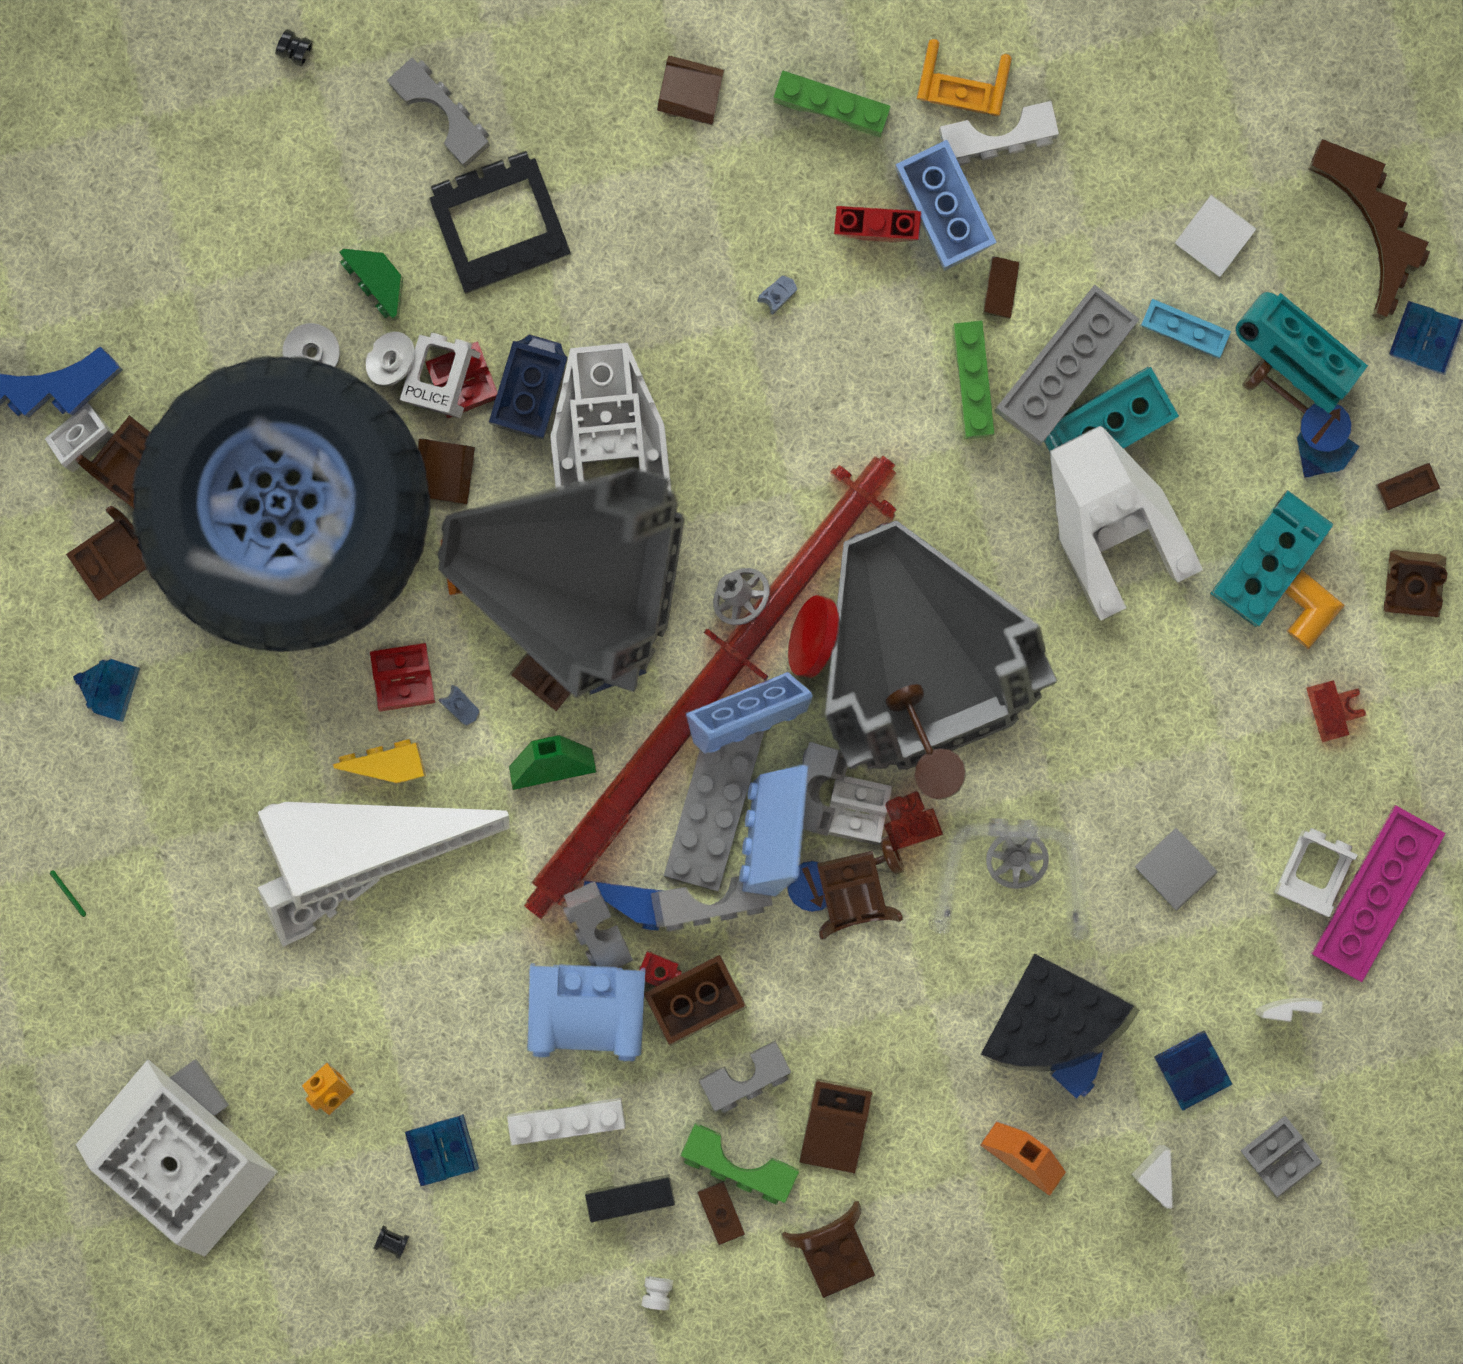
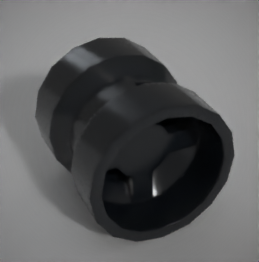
[275,29,313,67]

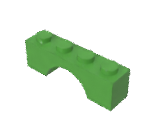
[773,70,891,138]
[952,320,994,439]
[681,1122,799,1205]

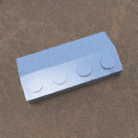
[895,140,997,271]
[686,672,813,754]

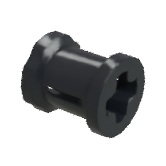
[373,1225,409,1260]

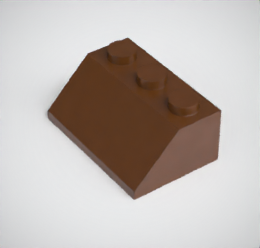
[644,955,747,1046]

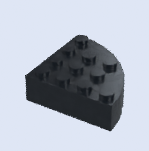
[981,953,1140,1072]

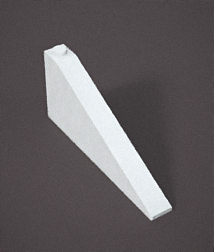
[258,802,510,909]

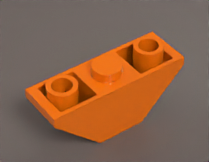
[980,1122,1066,1196]

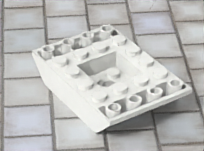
[76,1059,278,1257]

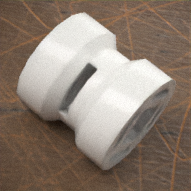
[641,1276,673,1310]

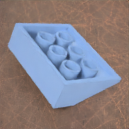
[739,765,808,896]

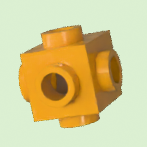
[302,1063,354,1115]

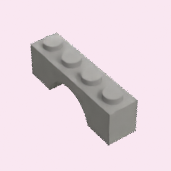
[387,57,490,168]
[651,876,773,931]

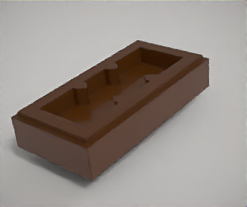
[1376,462,1440,511]
[697,1181,745,1245]

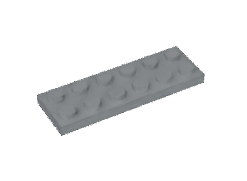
[994,285,1139,446]
[664,731,764,891]

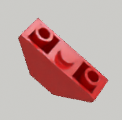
[834,206,921,243]

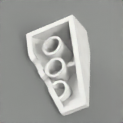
[258,876,380,947]

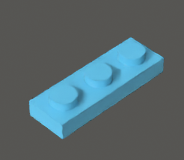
[1141,299,1231,359]

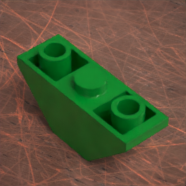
[339,249,403,321]
[509,735,597,790]

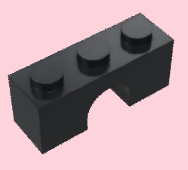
[585,1174,675,1223]

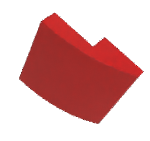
[425,341,498,419]
[370,643,436,712]

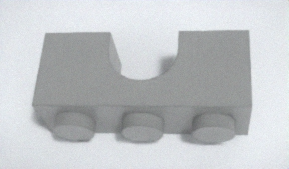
[802,742,848,836]
[563,881,633,968]
[699,1040,791,1113]

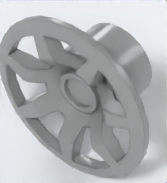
[713,568,770,625]
[986,831,1049,889]

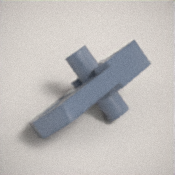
[757,276,797,315]
[438,685,479,725]

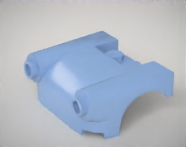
[527,963,645,1061]

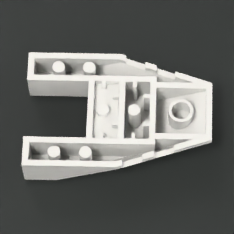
[550,343,671,491]
[1050,426,1203,621]

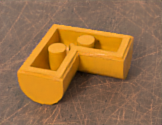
[1284,569,1345,649]

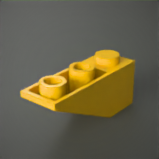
[333,739,426,783]

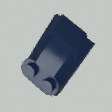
[489,334,568,440]

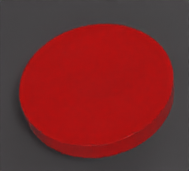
[788,595,838,678]

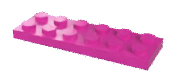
[1311,805,1446,982]

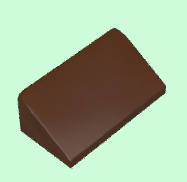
[983,256,1020,318]

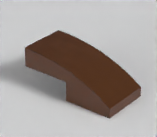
[510,653,571,711]

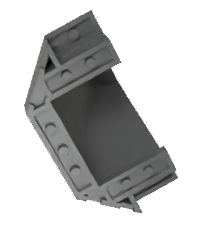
[438,467,685,698]
[825,520,1057,770]

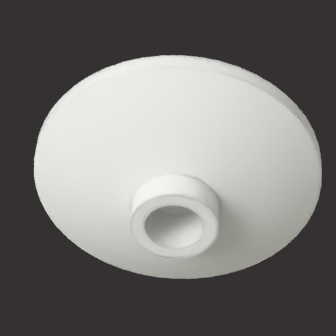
[283,323,340,367]
[366,332,415,386]

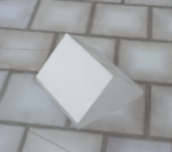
[45,403,114,472]
[1131,1145,1173,1208]

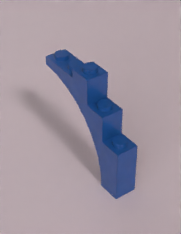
[0,347,123,418]

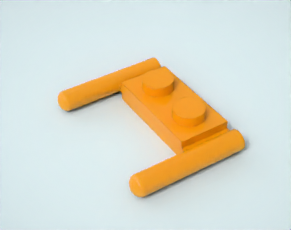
[917,39,1012,116]

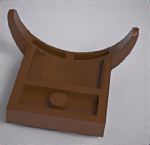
[76,415,150,508]
[66,506,152,601]
[817,851,903,940]
[781,1201,875,1298]

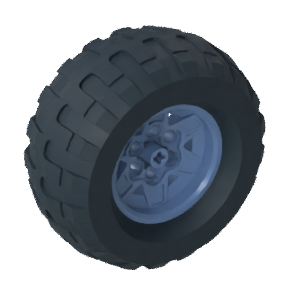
[132,356,430,652]

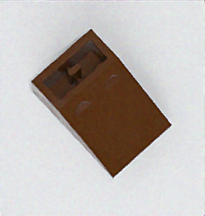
[799,1078,872,1173]

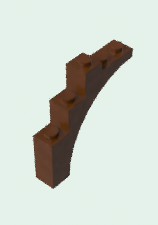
[1308,139,1430,320]

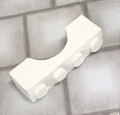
[939,101,1059,166]
[507,1098,626,1145]

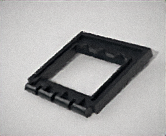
[429,150,571,294]

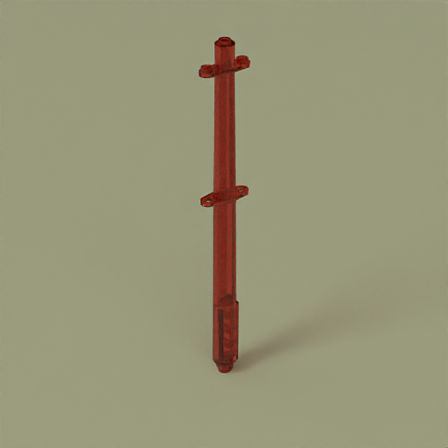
[524,455,897,920]

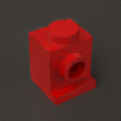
[640,950,682,986]

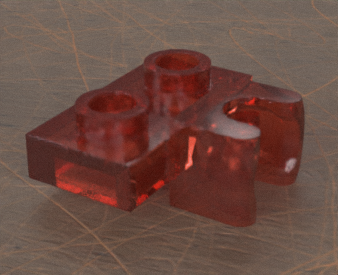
[1306,680,1367,742]
[884,791,943,851]

